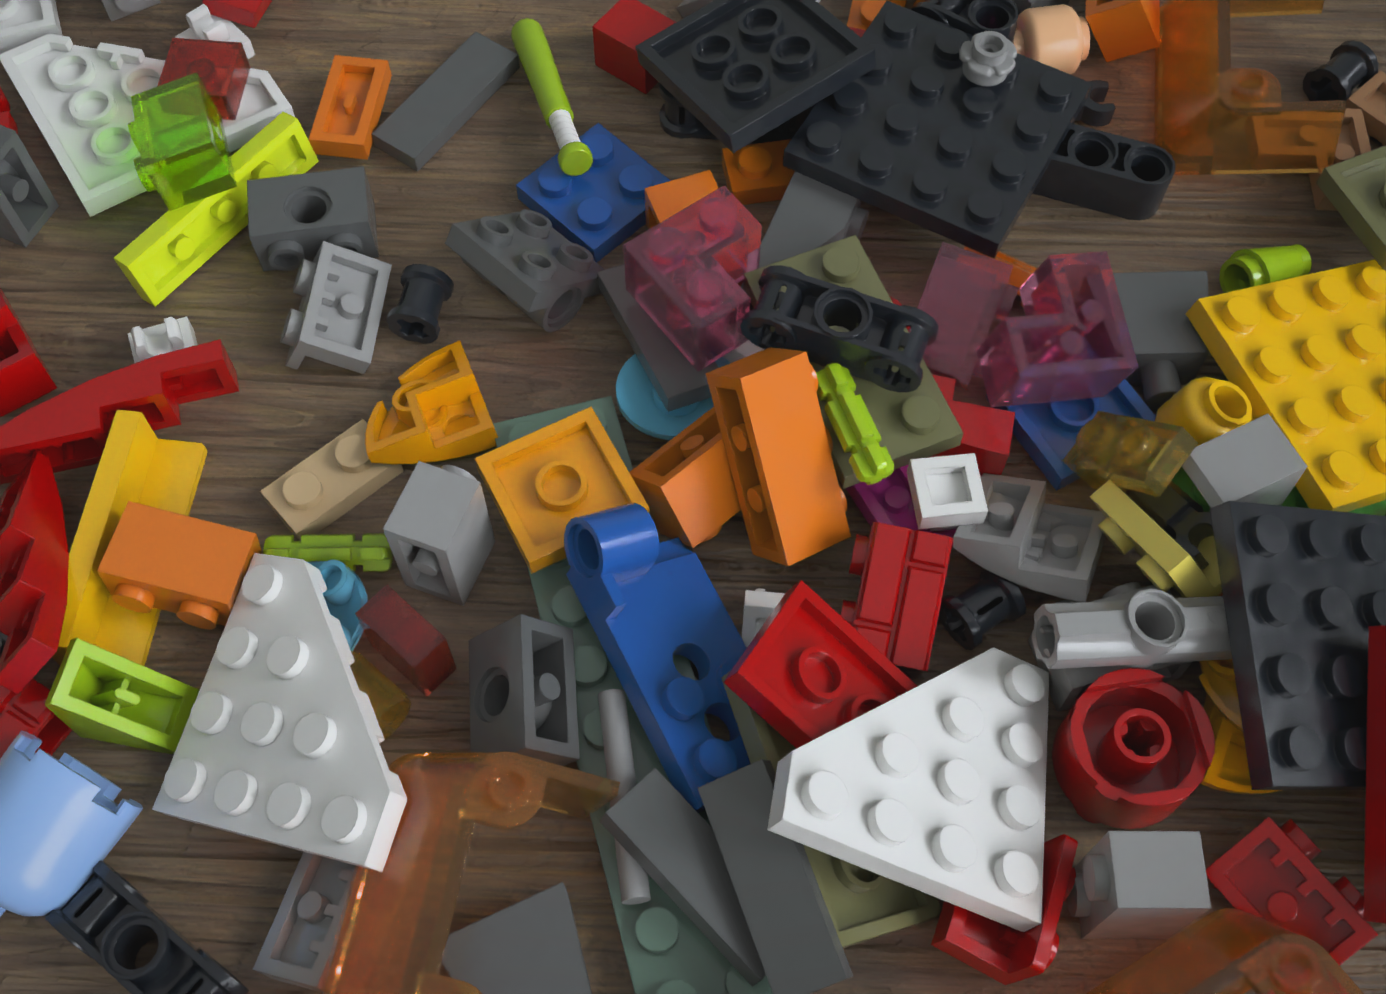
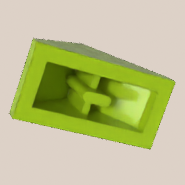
[45,638,200,754]

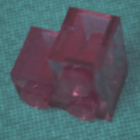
[623,186,762,372]
[976,251,1139,407]

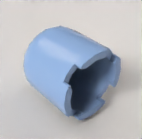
[0,730,143,917]

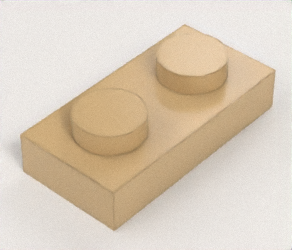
[260,419,404,541]

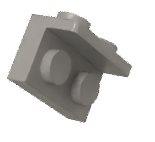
[280,241,392,374]
[252,852,415,994]

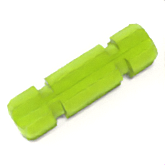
[816,363,894,485]
[263,533,393,572]

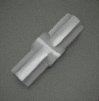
[1032,588,1232,670]

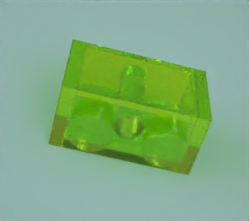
[128,72,237,211]

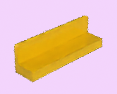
[52,410,207,666]

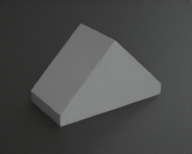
[1177,413,1308,508]

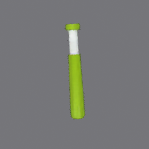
[511,18,593,176]

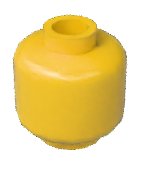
[1154,377,1253,465]

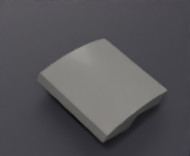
[953,473,1106,602]

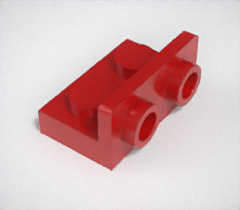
[1206,816,1378,991]

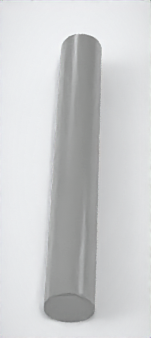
[598,689,651,905]

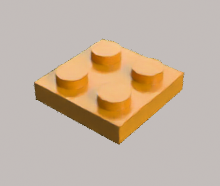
[475,406,650,574]

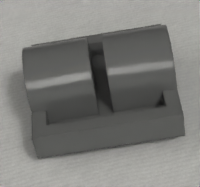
[445,210,605,332]

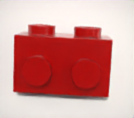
[931,834,1078,985]

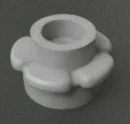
[959,31,1017,86]

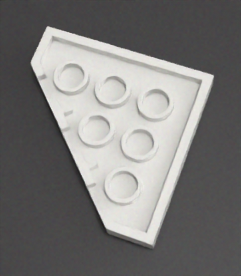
[0,33,295,217]
[152,553,407,872]
[767,647,1049,932]

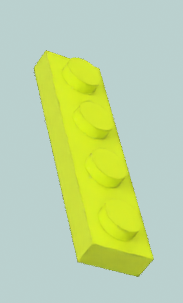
[113,112,319,307]

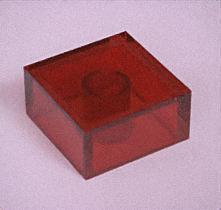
[156,38,250,120]
[355,585,457,697]

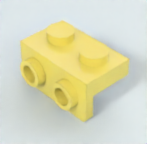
[1089,479,1222,598]

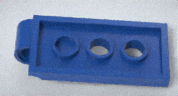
[564,503,750,813]

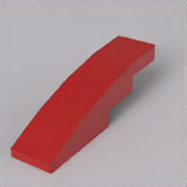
[0,339,239,485]
[0,451,69,694]

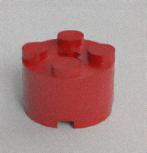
[1052,668,1215,829]

